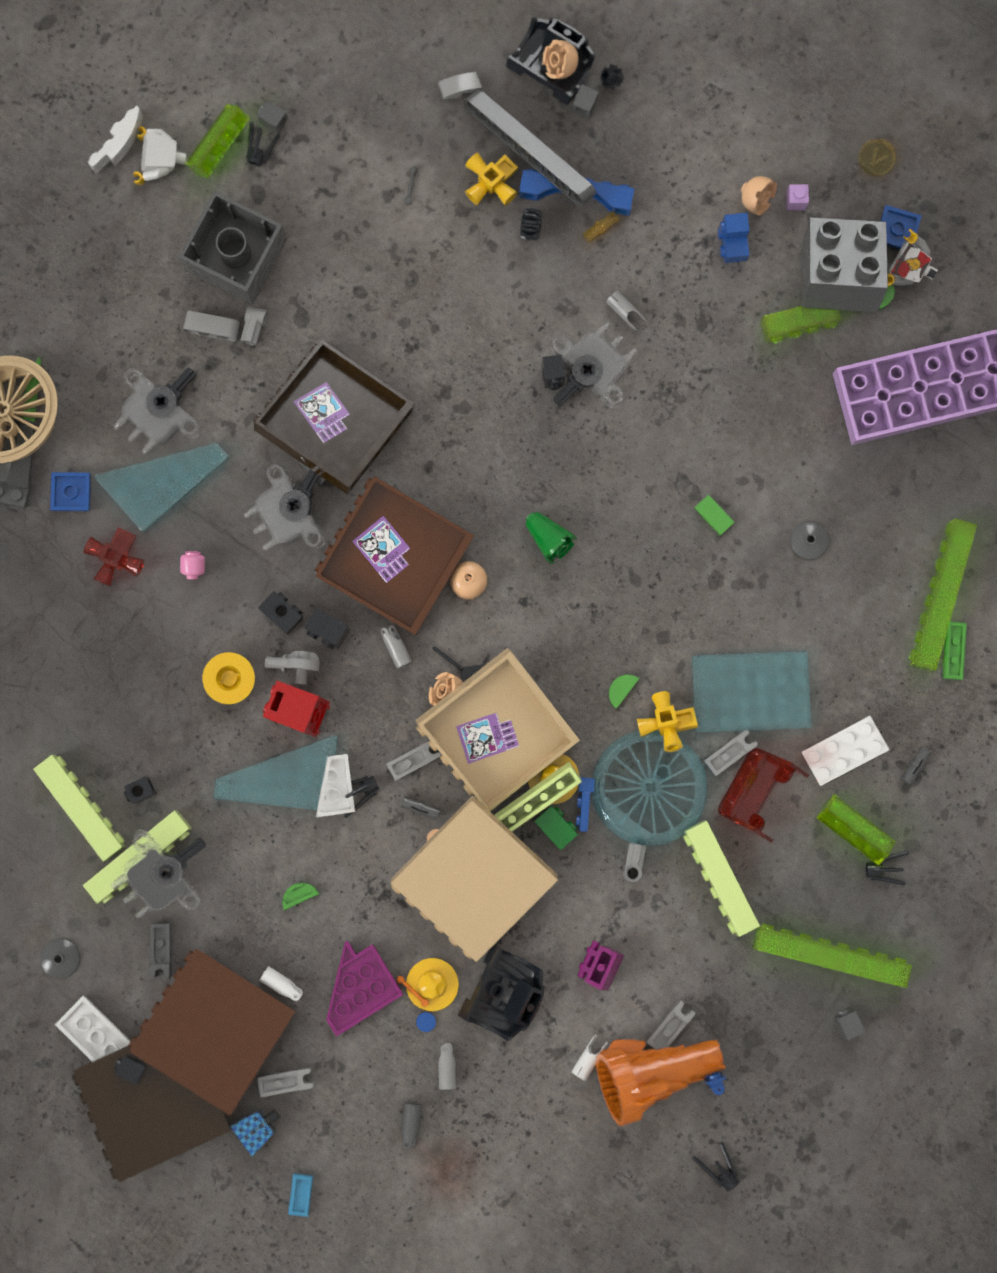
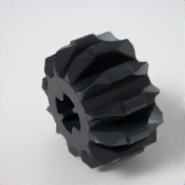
[520,208,542,241]

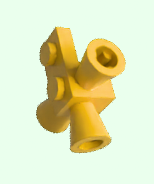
[465,153,518,206]
[637,691,698,752]

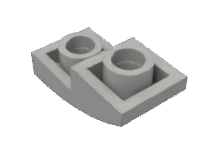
[438,72,482,99]

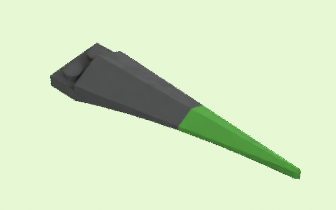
[0,358,41,509]

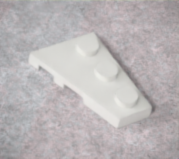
[316,754,355,817]

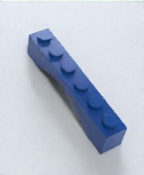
[519,169,634,216]

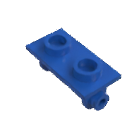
[704,1072,726,1095]

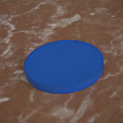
[416,1012,436,1032]

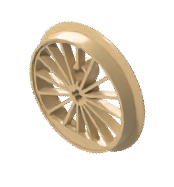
[0,356,58,463]

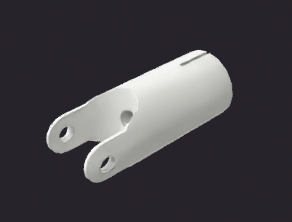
[259,966,303,1001]
[571,1035,608,1081]

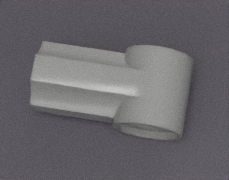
[241,306,268,346]
[623,843,646,883]

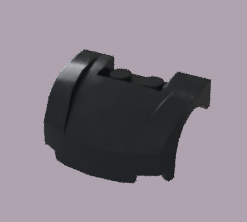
[506,17,595,106]
[457,945,545,1041]

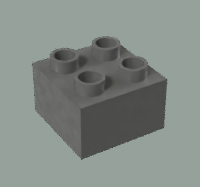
[178,191,287,304]
[802,217,888,312]

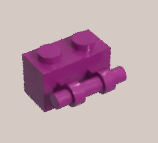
[577,940,625,991]

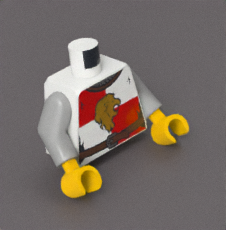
[887,229,938,286]

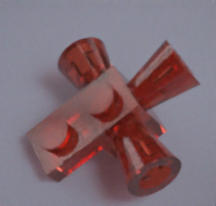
[83,528,144,587]

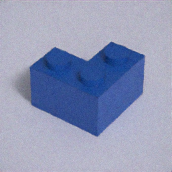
[718,213,750,263]

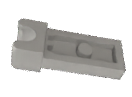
[704,729,758,776]
[386,740,442,781]
[646,1000,696,1050]
[257,1067,315,1097]

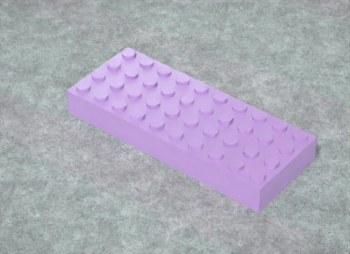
[832,329,997,445]

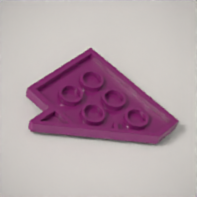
[326,940,403,1037]

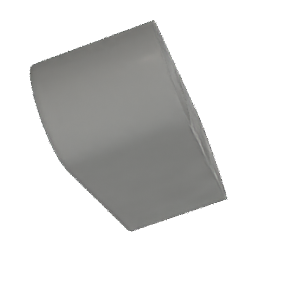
[183,311,240,342]

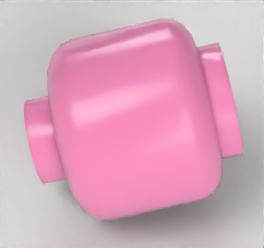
[180,551,205,579]

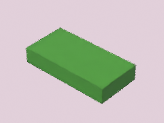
[694,495,734,536]

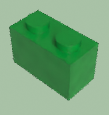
[534,806,578,851]

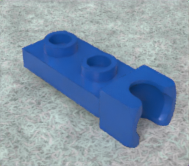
[576,777,595,832]

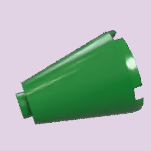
[525,512,577,564]

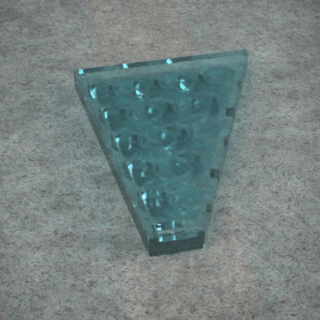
[94,443,229,533]
[213,736,338,810]

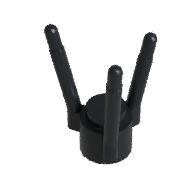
[246,122,280,166]
[344,776,379,818]
[866,851,909,885]
[692,1142,739,1191]

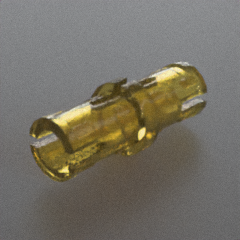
[582,211,619,243]

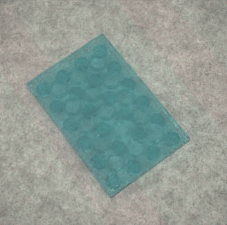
[692,651,812,733]

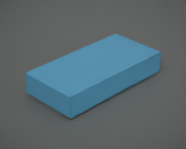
[288,1173,313,1217]

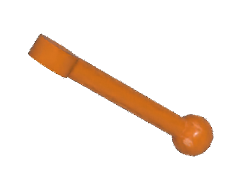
[397,976,429,1007]

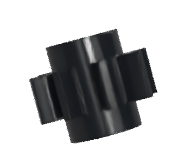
[601,64,624,89]

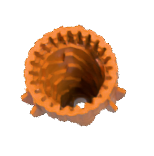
[596,1040,725,1126]

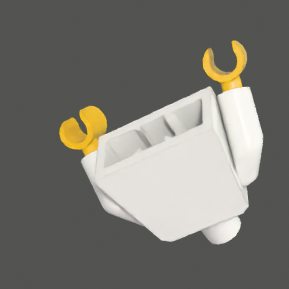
[133,126,186,185]

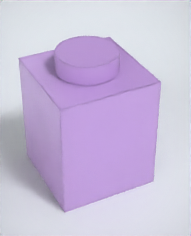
[786,184,809,210]

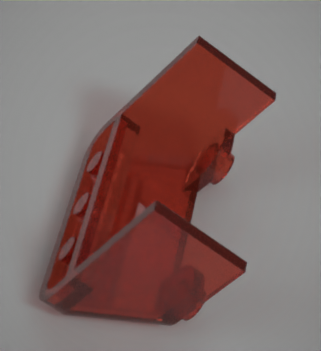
[718,748,809,843]

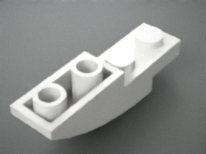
[88,106,143,173]

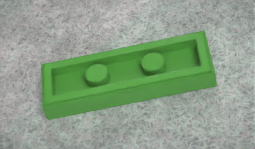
[943,621,967,680]

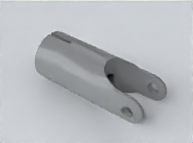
[606,290,646,331]
[381,625,412,669]
[438,1043,456,1090]

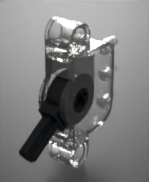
[243,464,326,551]

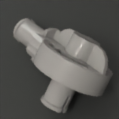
[265,651,320,685]

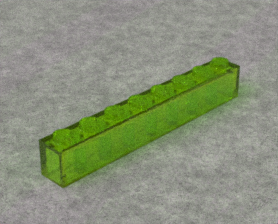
[909,518,977,672]
[752,923,912,988]

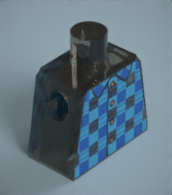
[230,1108,280,1157]

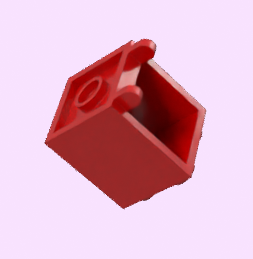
[263,681,330,738]

